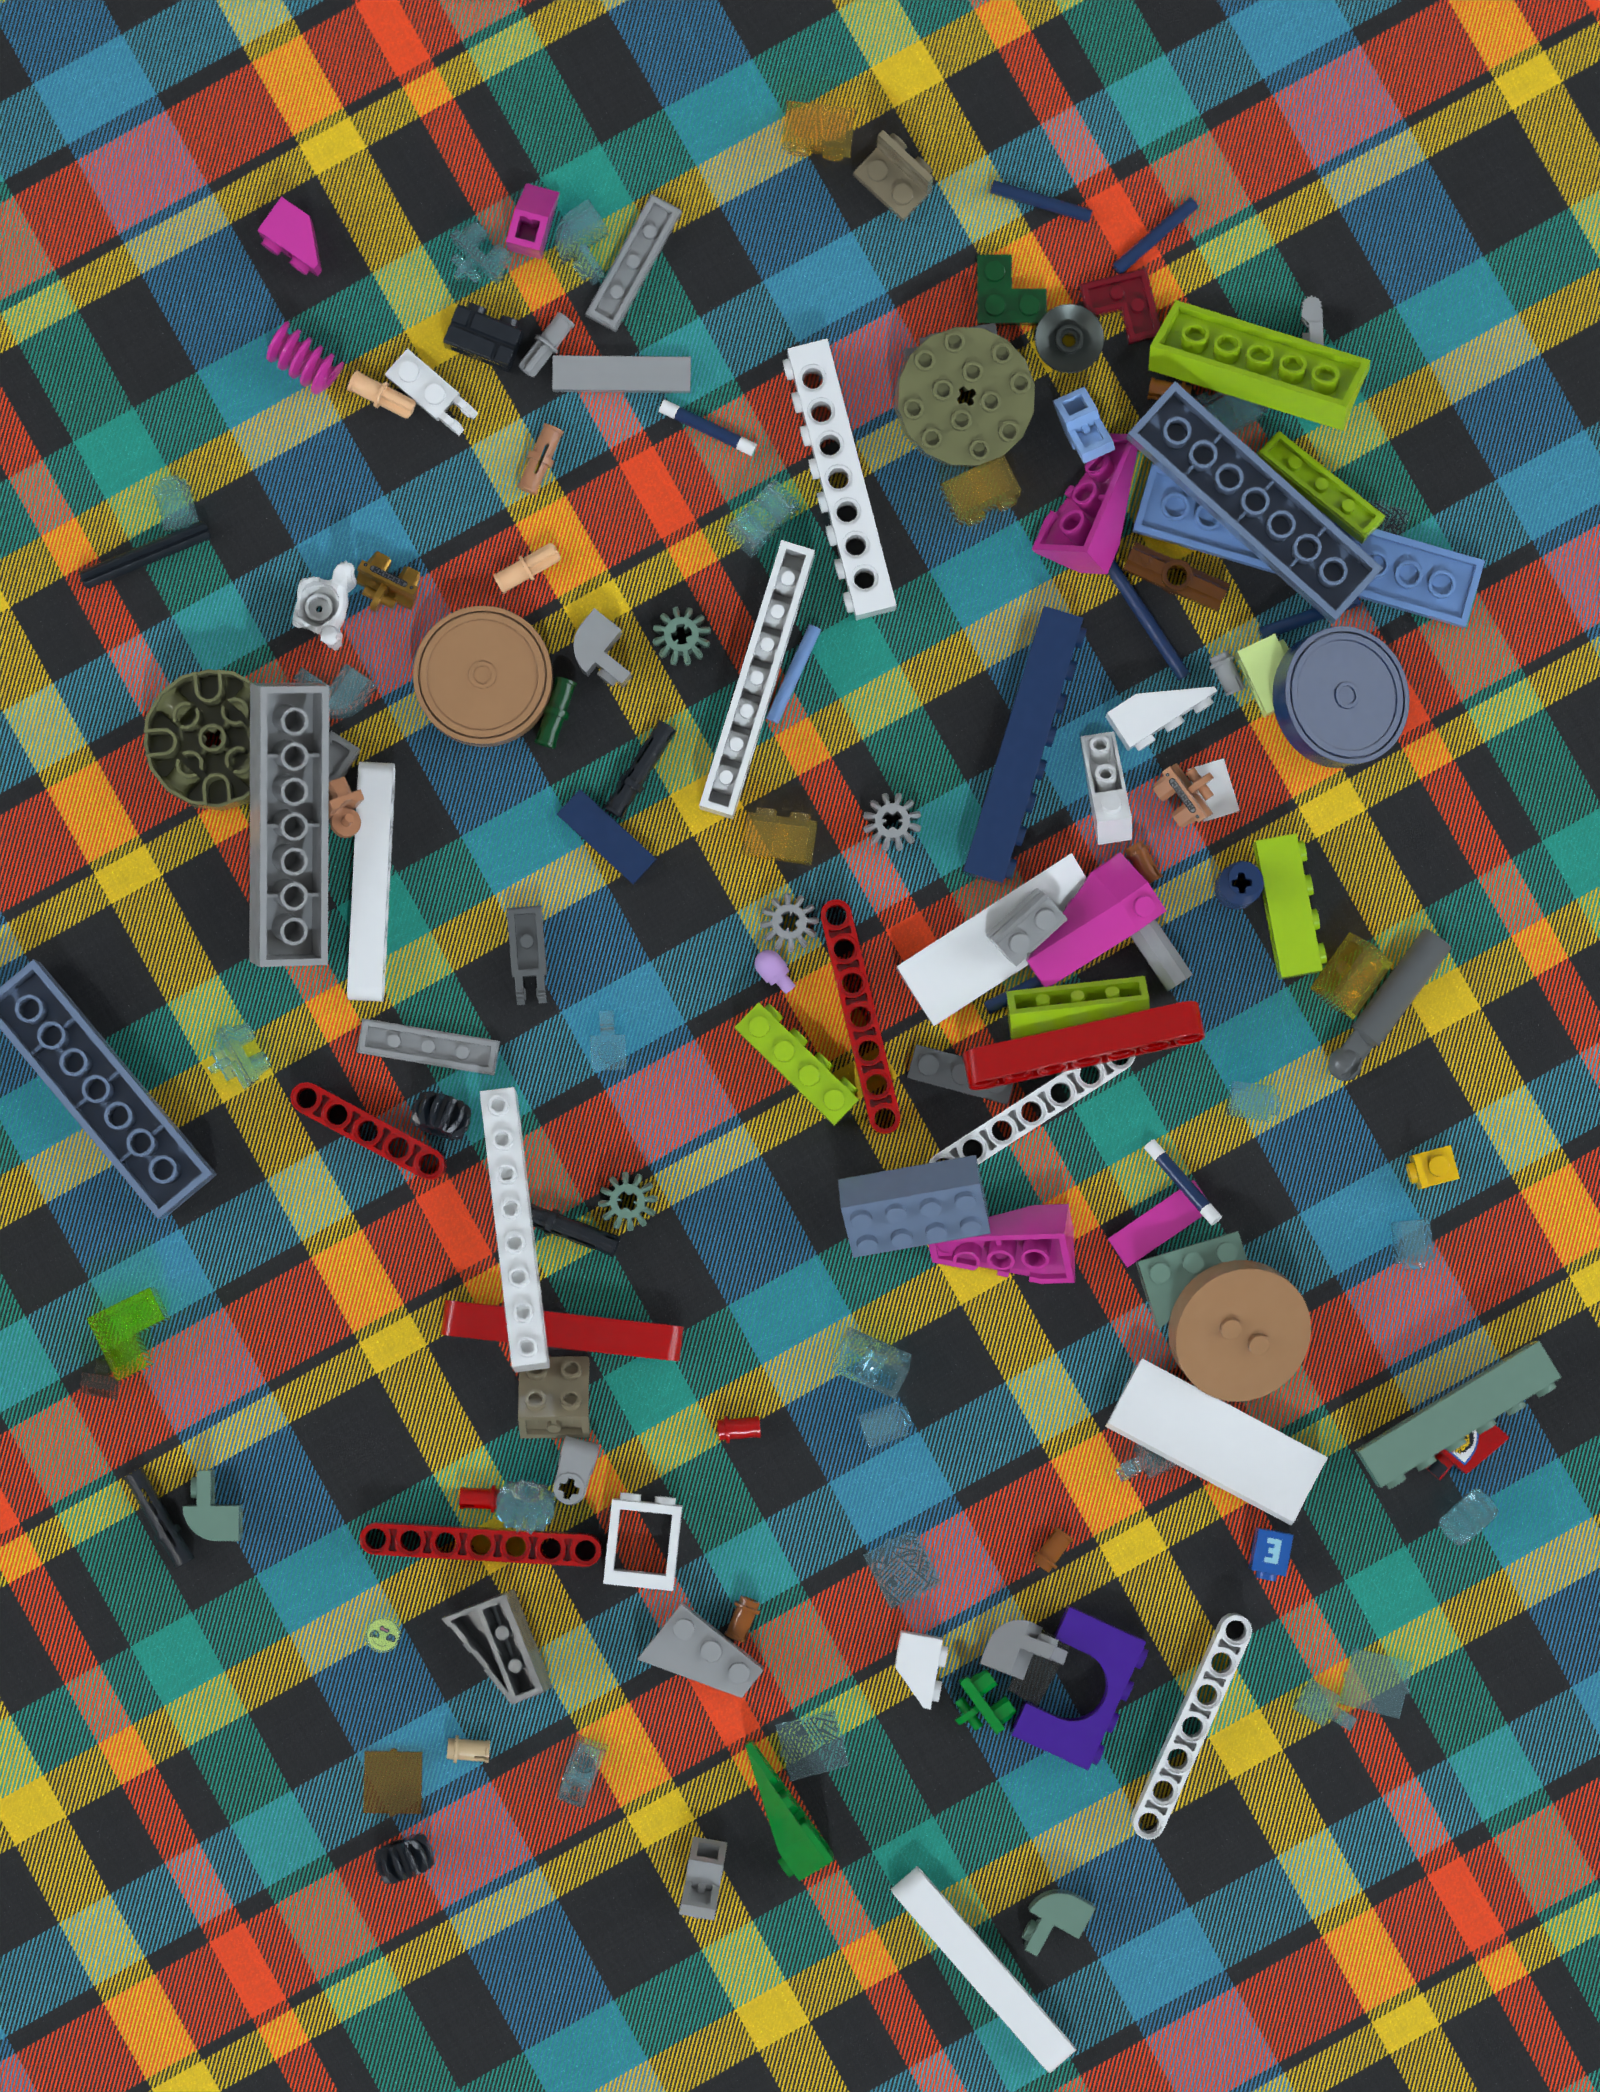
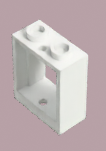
[603,1492,683,1591]

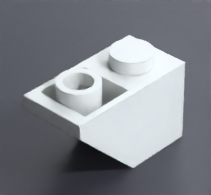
[895,1630,948,1709]

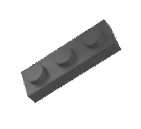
[907,1044,1013,1105]

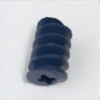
[1214,861,1264,910]

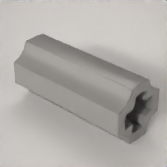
[1130,919,1193,992]

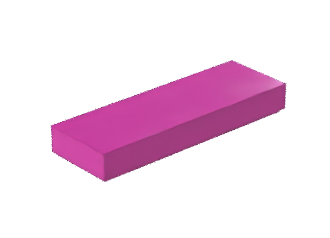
[1107,1180,1207,1268]

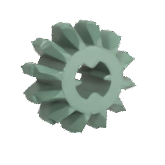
[653,607,711,666]
[598,1172,658,1231]

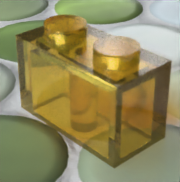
[782,101,856,161]
[940,455,1022,527]
[743,807,817,865]
[1310,932,1393,1020]

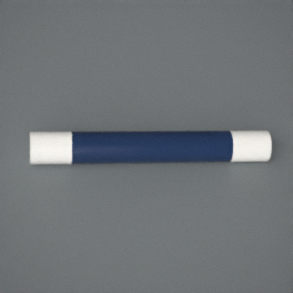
[658,399,757,456]
[1144,1139,1222,1226]

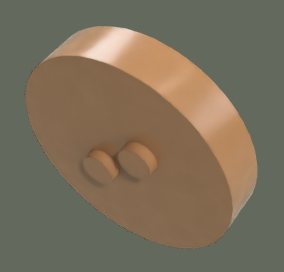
[413,606,553,747]
[1168,1260,1311,1402]

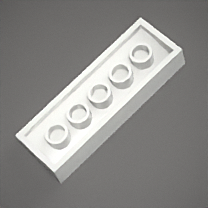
[896,853,1086,1027]
[1105,1358,1328,1525]

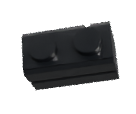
[443,302,524,372]

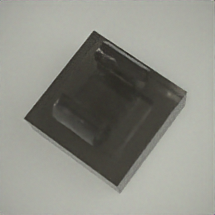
[80,1359,120,1400]

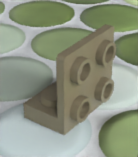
[853,130,933,222]
[518,1356,590,1438]

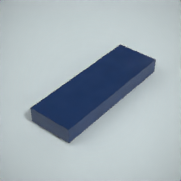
[557,789,657,885]

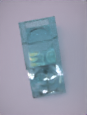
[557,1735,608,1809]

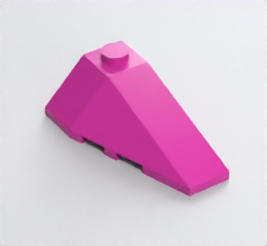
[1032,433,1138,575]
[1026,852,1167,987]
[928,1204,1075,1284]

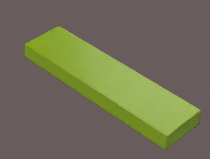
[1257,431,1385,544]

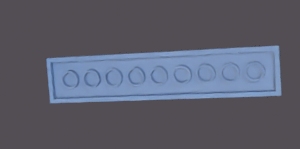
[1132,464,1485,628]

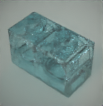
[726,478,799,558]

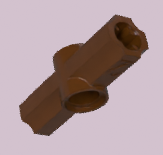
[1122,542,1230,612]

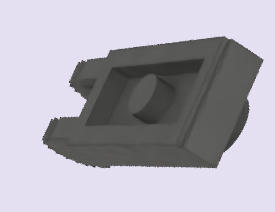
[507,905,547,1005]

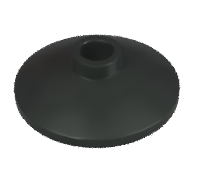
[1035,304,1104,373]

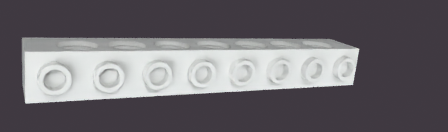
[782,338,897,620]
[699,540,815,819]
[480,1087,550,1372]

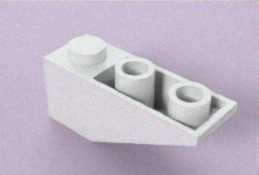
[1105,686,1217,751]
[1080,731,1132,845]

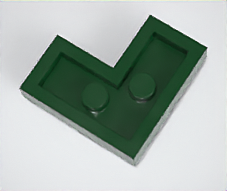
[977,255,1047,326]

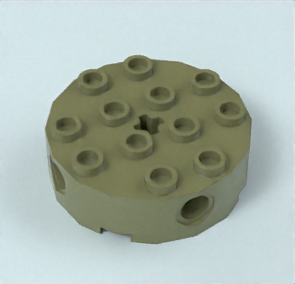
[894,327,1035,467]
[144,669,254,811]

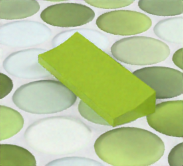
[1149,300,1371,431]

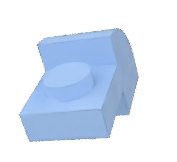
[1053,387,1115,464]

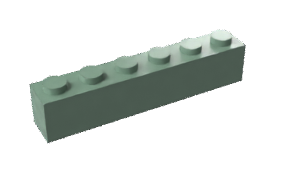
[1355,1341,1561,1489]

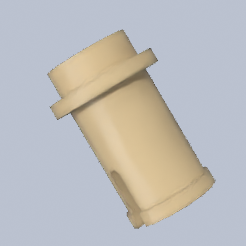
[446,1735,490,1763]

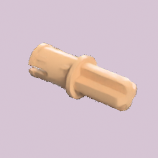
[347,370,416,418]
[493,543,561,594]

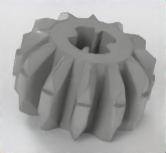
[863,793,921,851]
[760,893,819,953]

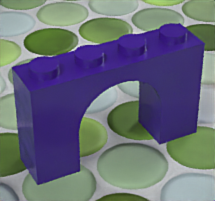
[1010,1605,1149,1770]

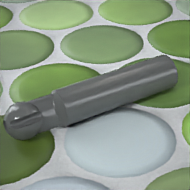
[1328,928,1452,1081]

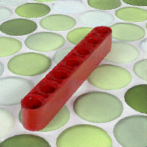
[821,899,900,1135]
[962,1001,1205,1090]
[441,1300,684,1361]
[360,1521,603,1567]

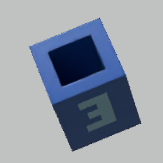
[1248,1527,1293,1581]

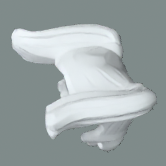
[292,561,357,651]

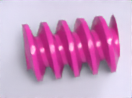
[266,321,344,395]

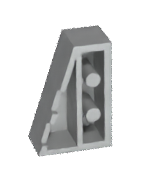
[637,1601,764,1698]

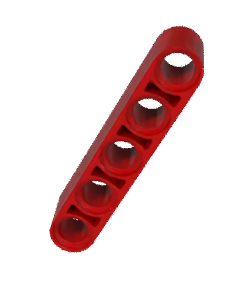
[290,1082,447,1180]

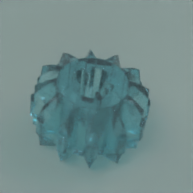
[496,1478,555,1534]
[1438,1489,1498,1546]

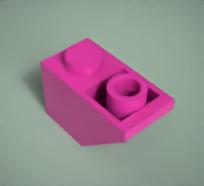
[506,183,560,260]
[258,197,322,276]

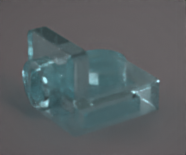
[152,475,199,532]

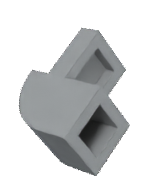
[573,608,632,688]
[980,1620,1068,1680]
[679,1836,728,1920]

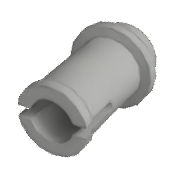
[1209,650,1246,697]

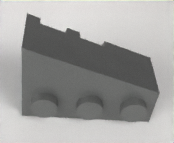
[442,1589,552,1705]

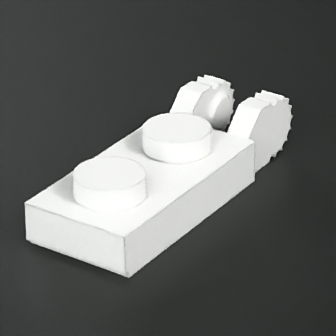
[385,348,478,435]

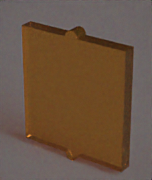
[363,1748,423,1817]

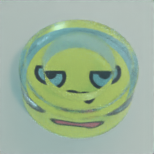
[365,1617,401,1653]

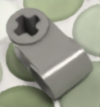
[553,1436,600,1505]

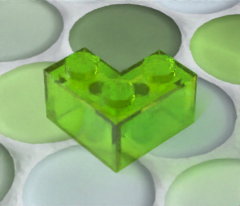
[87,1287,170,1381]

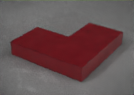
[1079,268,1161,345]

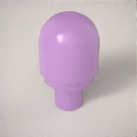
[754,950,796,994]

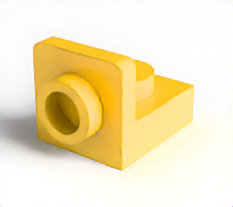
[1406,1145,1460,1189]

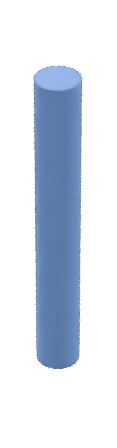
[766,624,821,724]

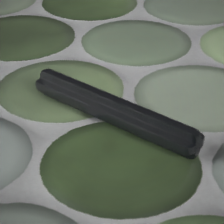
[79,521,211,589]

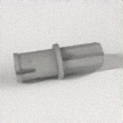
[519,312,575,377]

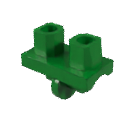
[954,1669,1017,1735]

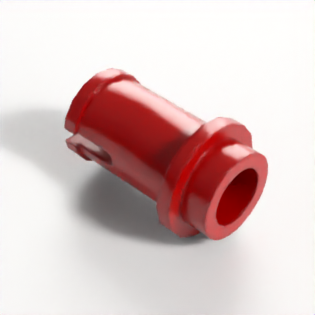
[717,1416,761,1443]
[459,1485,504,1513]

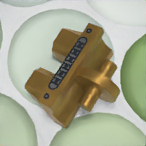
[356,551,420,612]

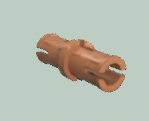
[517,423,564,496]

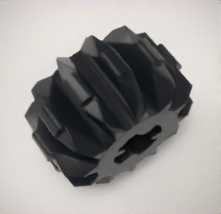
[411,1091,472,1141]
[374,1833,435,1884]

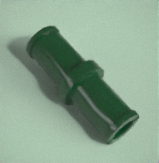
[534,676,577,749]

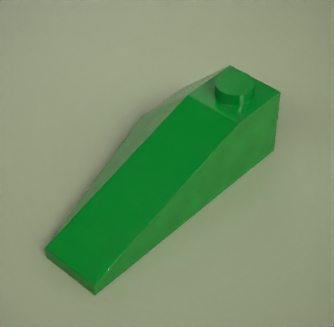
[745,1739,834,1881]

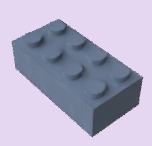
[838,1155,991,1258]

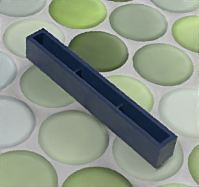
[962,606,1087,886]

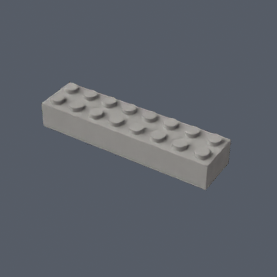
[249,682,329,967]

